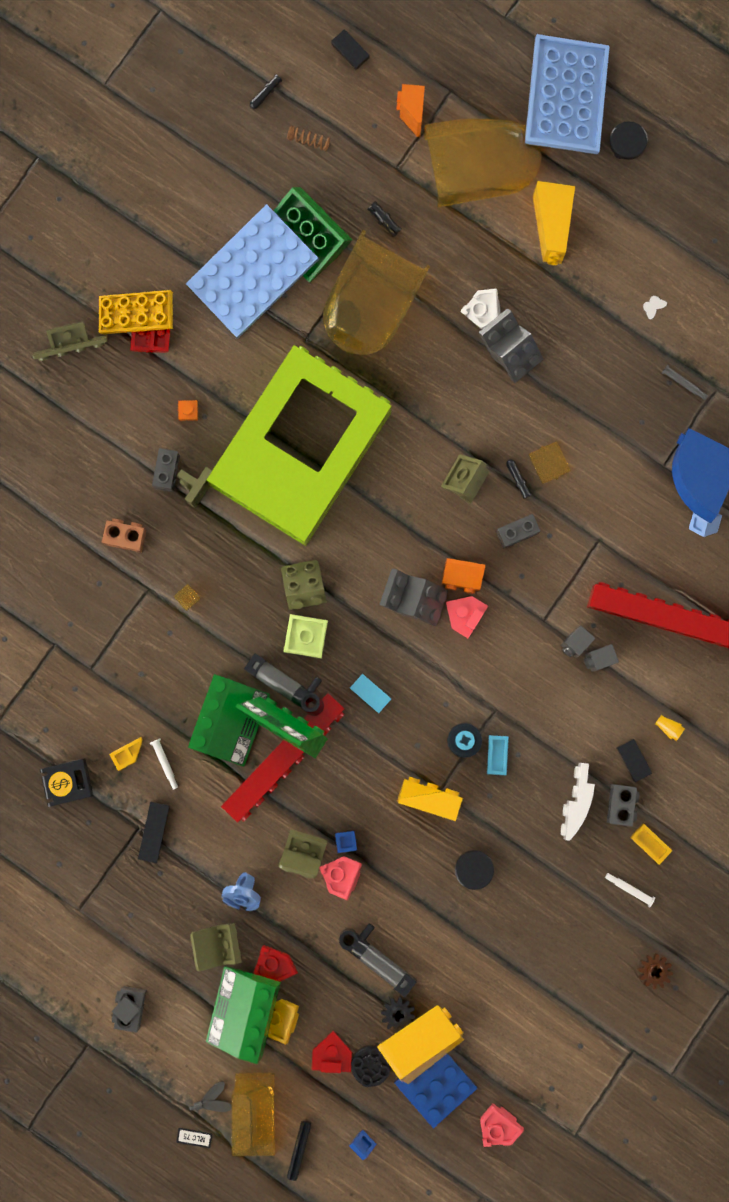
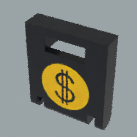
[40,759,94,807]

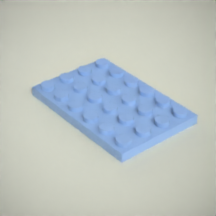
[525,34,609,154]
[186,204,319,338]

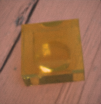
[173,584,201,611]

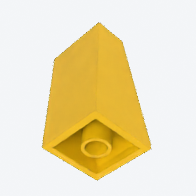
[533,181,575,265]
[377,1005,464,1084]

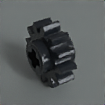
[381,996,416,1033]

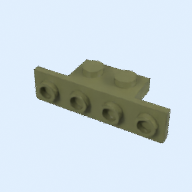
[32,321,108,361]

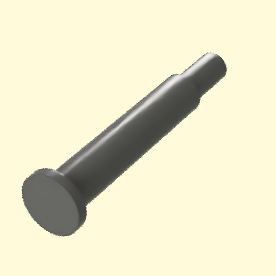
[661,364,708,400]

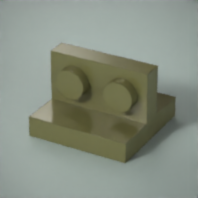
[441,454,490,504]
[177,467,212,509]

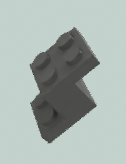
[478,308,544,383]
[379,569,448,626]

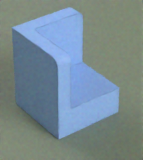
[689,512,722,537]

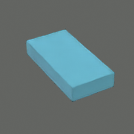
[350,674,391,713]
[487,735,509,775]

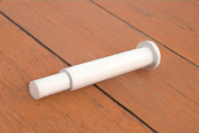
[150,739,178,790]
[605,873,655,908]

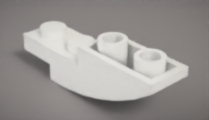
[561,763,595,841]

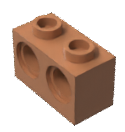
[102,518,147,553]

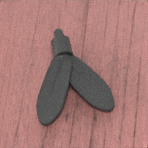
[189,1081,232,1112]

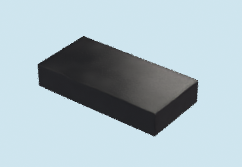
[331,29,370,70]
[616,739,652,782]

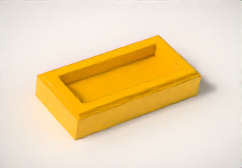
[630,823,673,865]

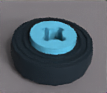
[447,723,482,758]

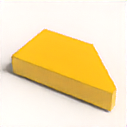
[109,737,143,771]

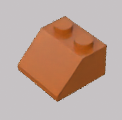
[397,84,425,137]
[441,558,485,594]

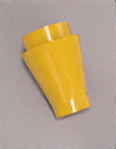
[655,715,685,741]

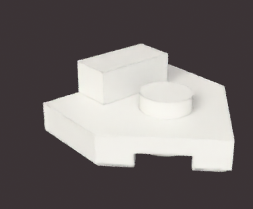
[461,288,500,329]

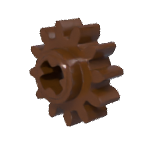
[637,953,673,990]

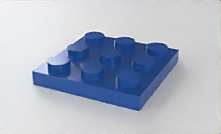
[394,1053,477,1128]

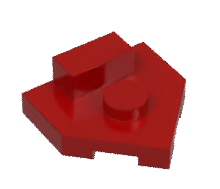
[254,945,298,982]
[312,1030,352,1073]

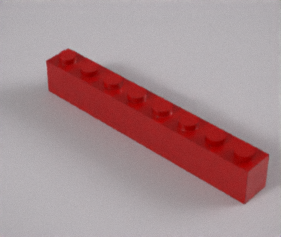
[587,582,729,648]
[221,693,345,823]

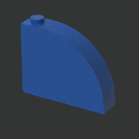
[672,428,729,523]

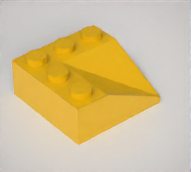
[397,776,463,821]

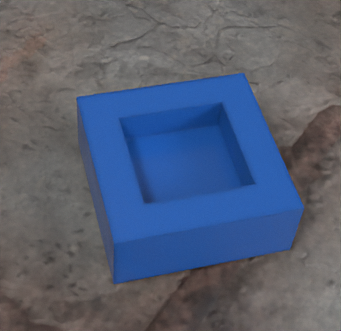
[335,831,357,853]
[349,1130,376,1160]

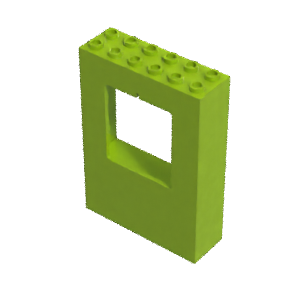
[207,345,392,546]

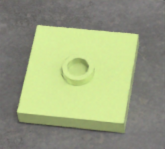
[284,614,328,659]

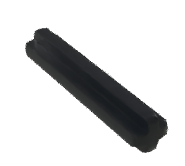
[287,1121,311,1181]

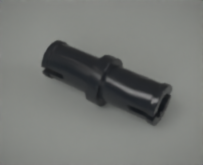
[367,201,402,237]

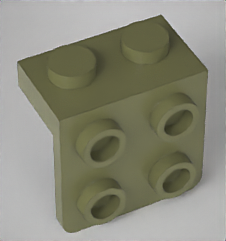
[281,560,327,610]
[279,829,328,879]
[190,923,241,971]

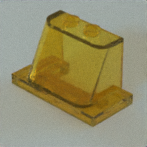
[232,1073,275,1156]

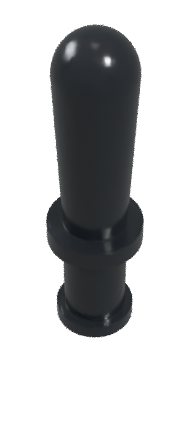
[250,74,282,109]
[506,459,532,499]

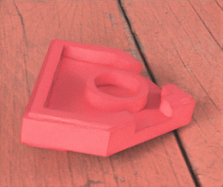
[445,596,488,639]
[319,856,362,900]
[480,1103,524,1147]

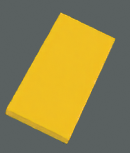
[99,290,173,334]

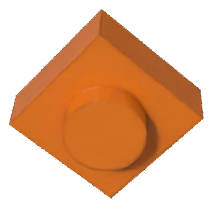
[178,400,198,421]

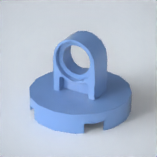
[221,872,261,911]

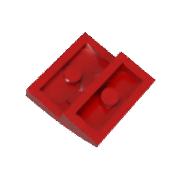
[130,329,170,353]

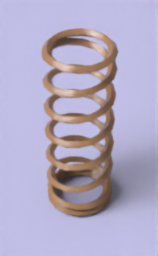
[287,126,330,152]

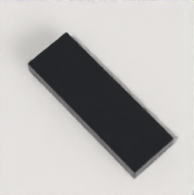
[138,802,170,863]

